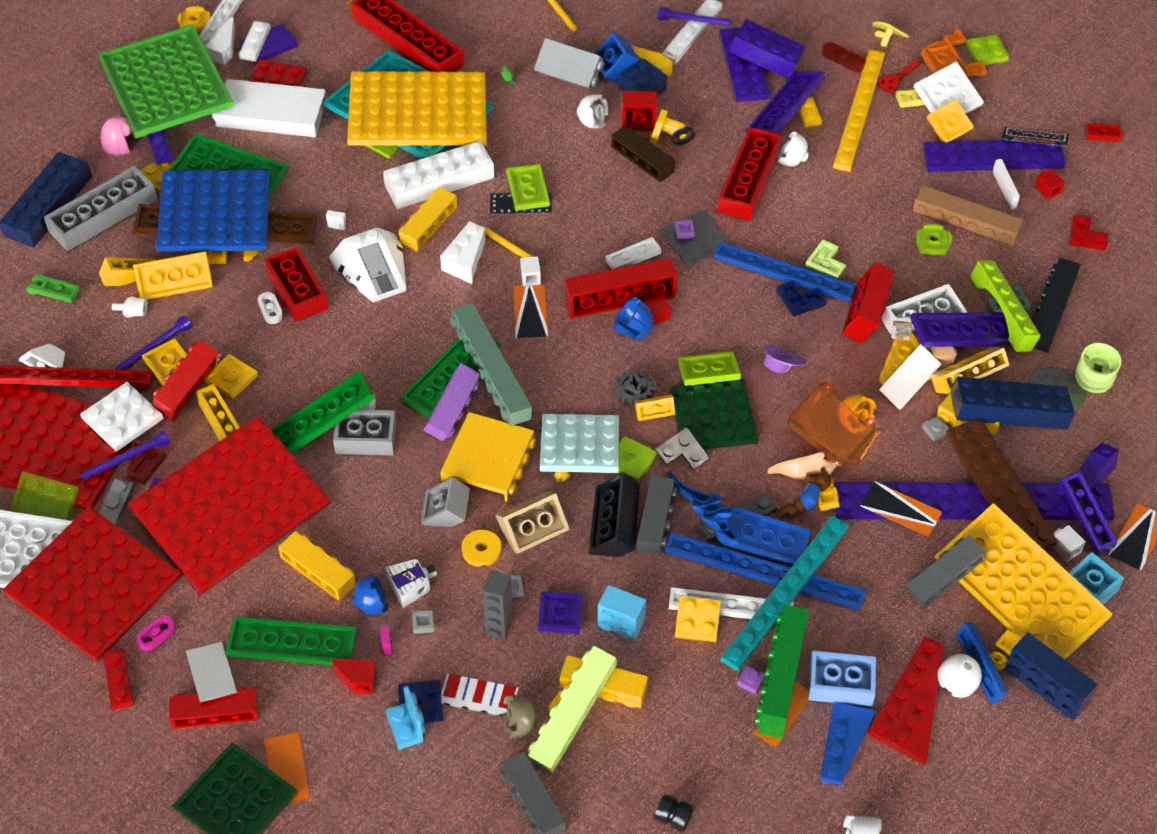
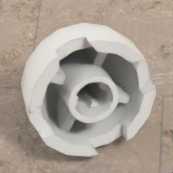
[577,94,608,129]
[777,131,809,167]
[938,654,982,698]

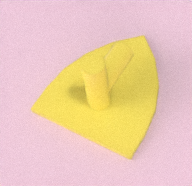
[872,22,909,48]

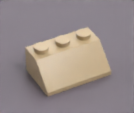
[496,491,570,554]

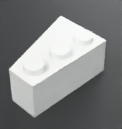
[440,221,485,284]

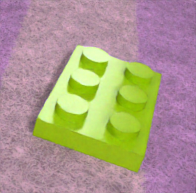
[506,164,550,211]
[678,351,741,386]

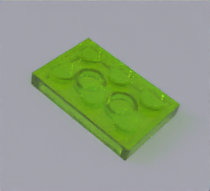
[10,471,79,520]

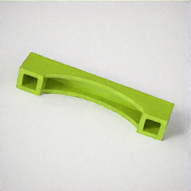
[970,260,1041,352]

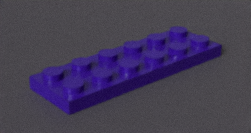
[719,27,770,102]
[745,71,825,134]
[910,313,1012,347]

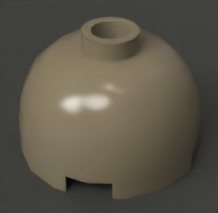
[503,695,539,739]

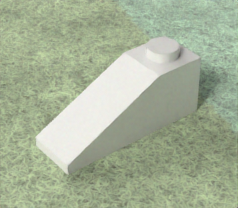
[205,17,236,65]

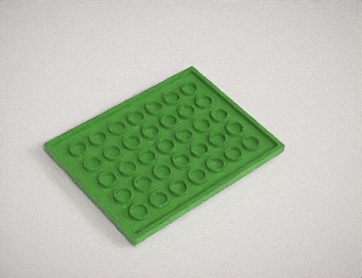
[98,24,234,138]

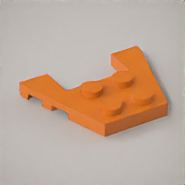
[920,29,987,76]

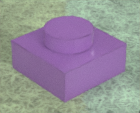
[674,220,695,239]
[737,665,765,694]

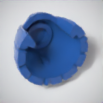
[613,297,654,340]

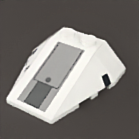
[329,227,406,302]

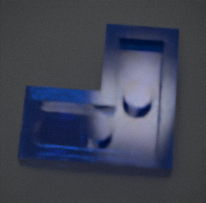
[776,281,826,317]
[398,680,443,723]

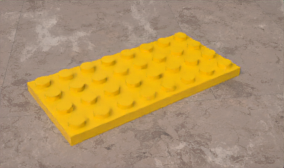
[934,503,1112,659]

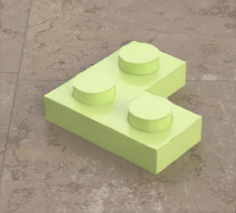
[805,240,846,279]

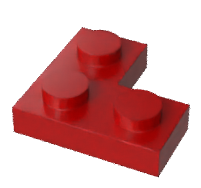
[1070,215,1108,251]

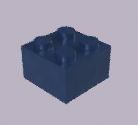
[619,59,667,96]

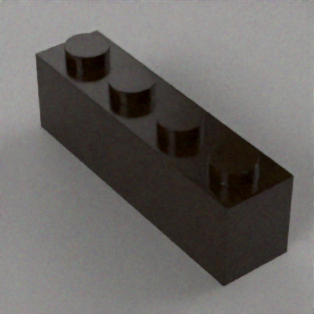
[611,125,675,183]

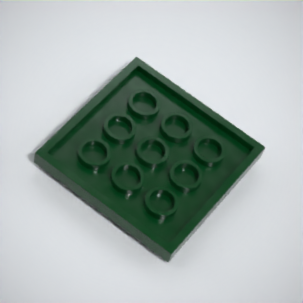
[670,379,759,450]
[172,742,298,834]

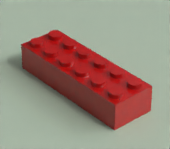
[717,127,782,221]
[565,258,677,319]

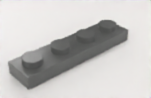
[699,493,777,543]

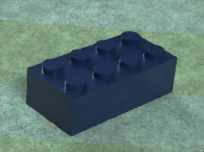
[1005,632,1098,721]

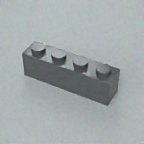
[636,475,677,555]
[906,535,986,609]
[483,570,513,639]
[499,751,566,834]

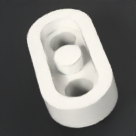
[258,292,283,324]

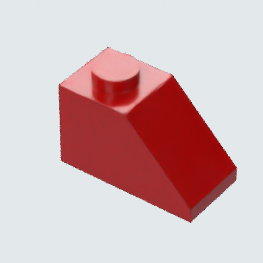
[332,659,377,695]

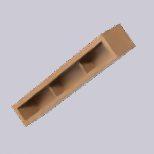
[913,185,1023,246]

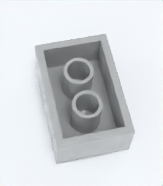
[333,410,397,455]

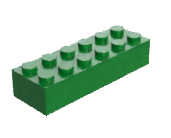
[755,605,809,739]

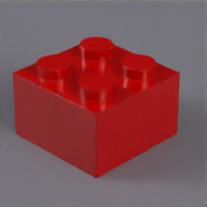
[622,91,657,131]

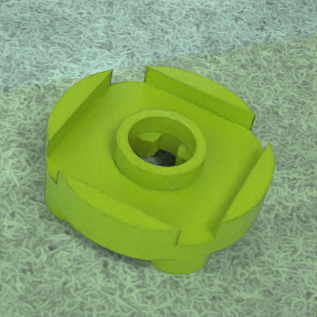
[915,224,952,255]

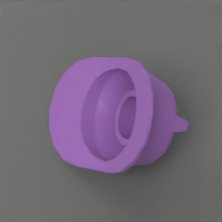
[763,345,806,373]

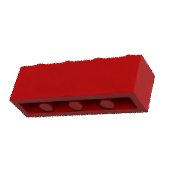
[169,687,258,729]

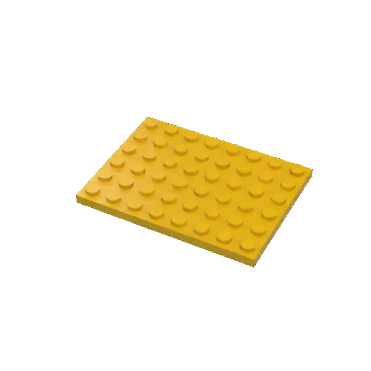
[348,71,486,145]

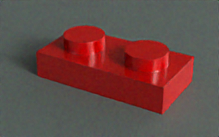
[1085,123,1122,142]

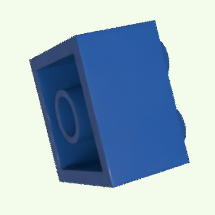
[594,32,639,83]

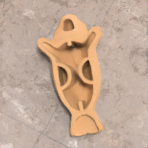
[767,452,837,479]

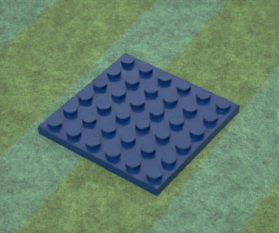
[156,170,270,252]

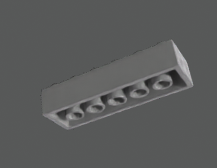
[44,166,158,251]

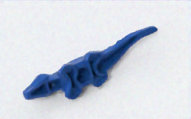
[667,471,739,546]

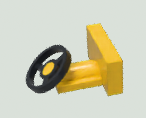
[650,109,695,146]

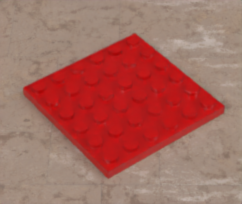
[3,506,181,662]

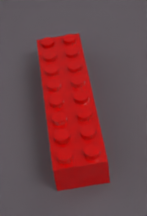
[351,0,465,72]

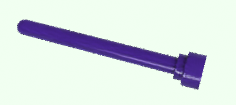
[658,7,732,26]
[115,315,192,370]
[80,430,170,480]

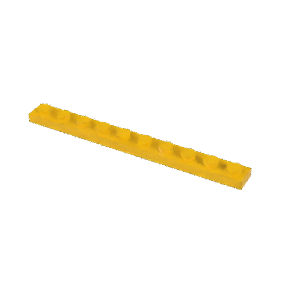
[833,50,885,172]

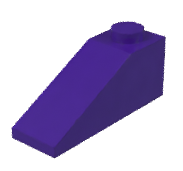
[1077,442,1119,491]

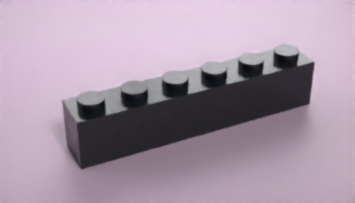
[1032,258,1081,353]

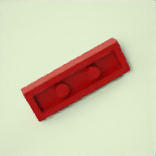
[103,648,134,710]

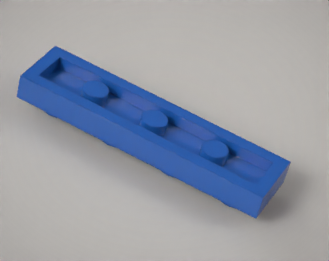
[956,622,1008,704]

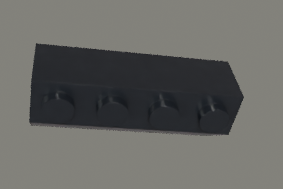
[589,474,640,557]

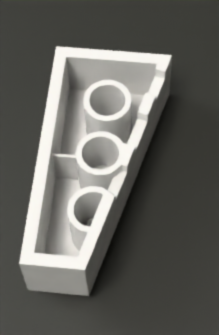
[881,284,967,334]

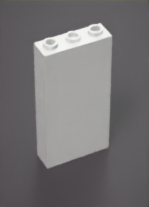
[213,79,327,137]

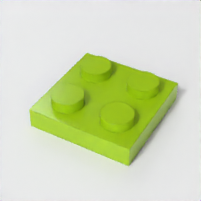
[965,34,1009,65]

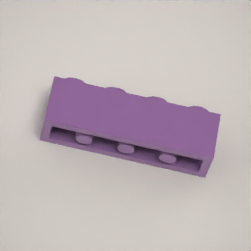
[423,363,480,442]

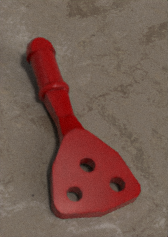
[877,59,920,94]

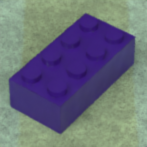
[730,19,806,79]

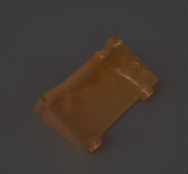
[787,381,882,467]

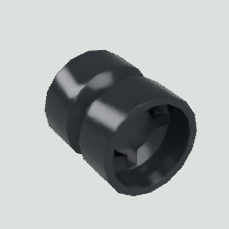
[654,793,694,832]

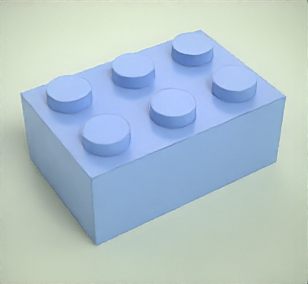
[808,651,876,706]

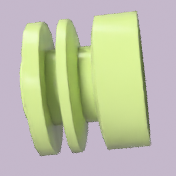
[1075,343,1121,393]

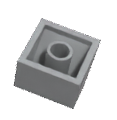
[421,477,470,527]

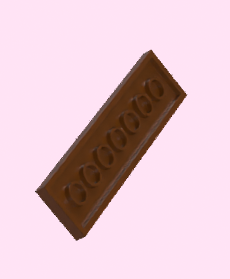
[946,420,1057,550]

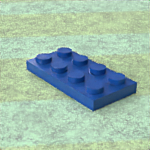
[723,506,811,566]

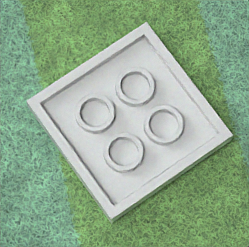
[913,62,984,114]
[80,382,163,452]

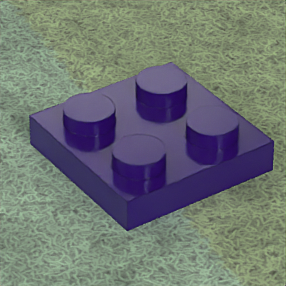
[538,592,582,634]

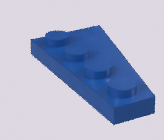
[819,702,876,786]

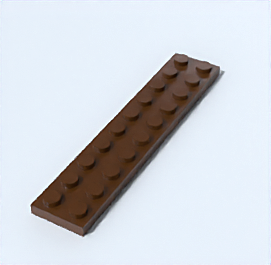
[133,204,317,244]

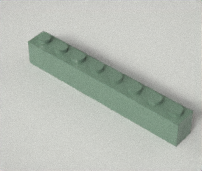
[450,303,532,426]

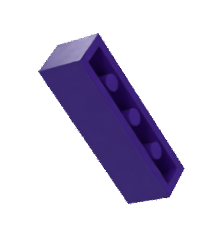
[1059,471,1117,555]

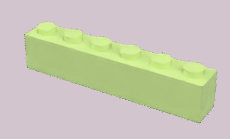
[528,646,617,773]

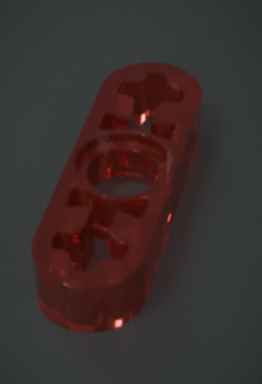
[822,42,866,72]

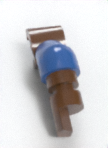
[776,466,831,518]

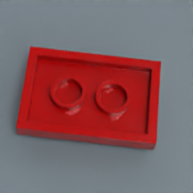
[249,59,307,87]

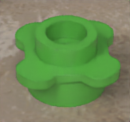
[500,66,514,84]

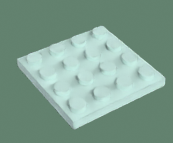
[540,414,619,473]

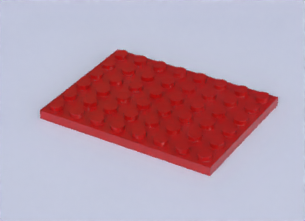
[0,383,132,510]
[128,416,331,595]

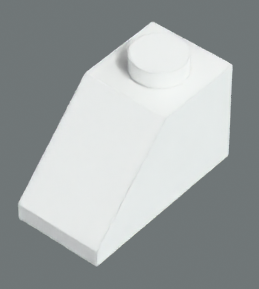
[19,344,65,368]

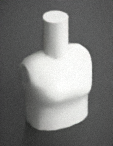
[112,297,148,318]

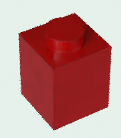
[1035,169,1065,200]
[643,295,671,325]

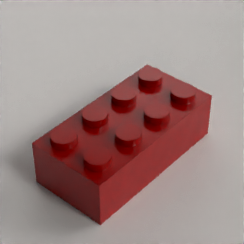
[264,246,328,322]
[842,261,894,344]
[152,340,219,422]

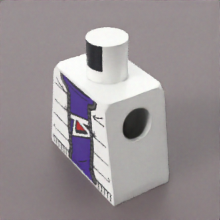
[385,559,437,608]

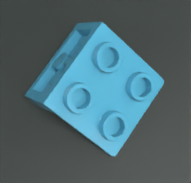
[385,686,425,750]

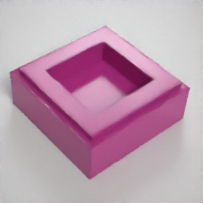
[380,626,392,656]

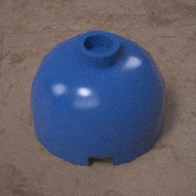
[352,573,389,616]

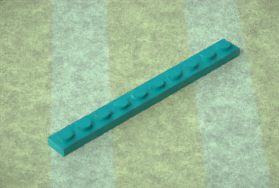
[721,515,849,672]

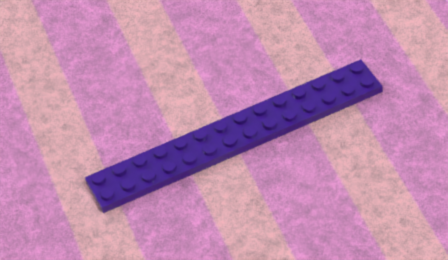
[834,482,1115,520]

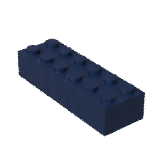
[0,152,92,248]
[950,377,1075,430]

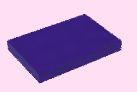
[239,23,298,64]

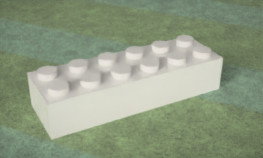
[383,141,494,209]

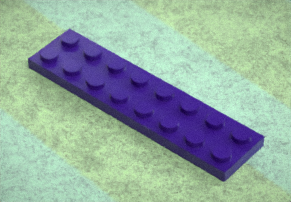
[923,140,1066,172]

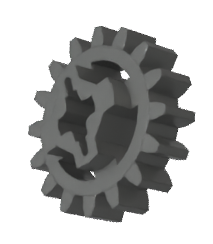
[615,369,655,407]

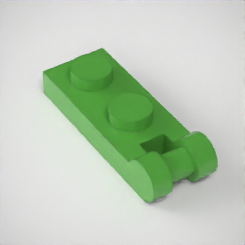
[26,274,81,303]

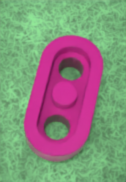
[137,616,175,651]

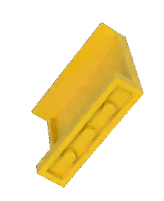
[440,412,536,502]

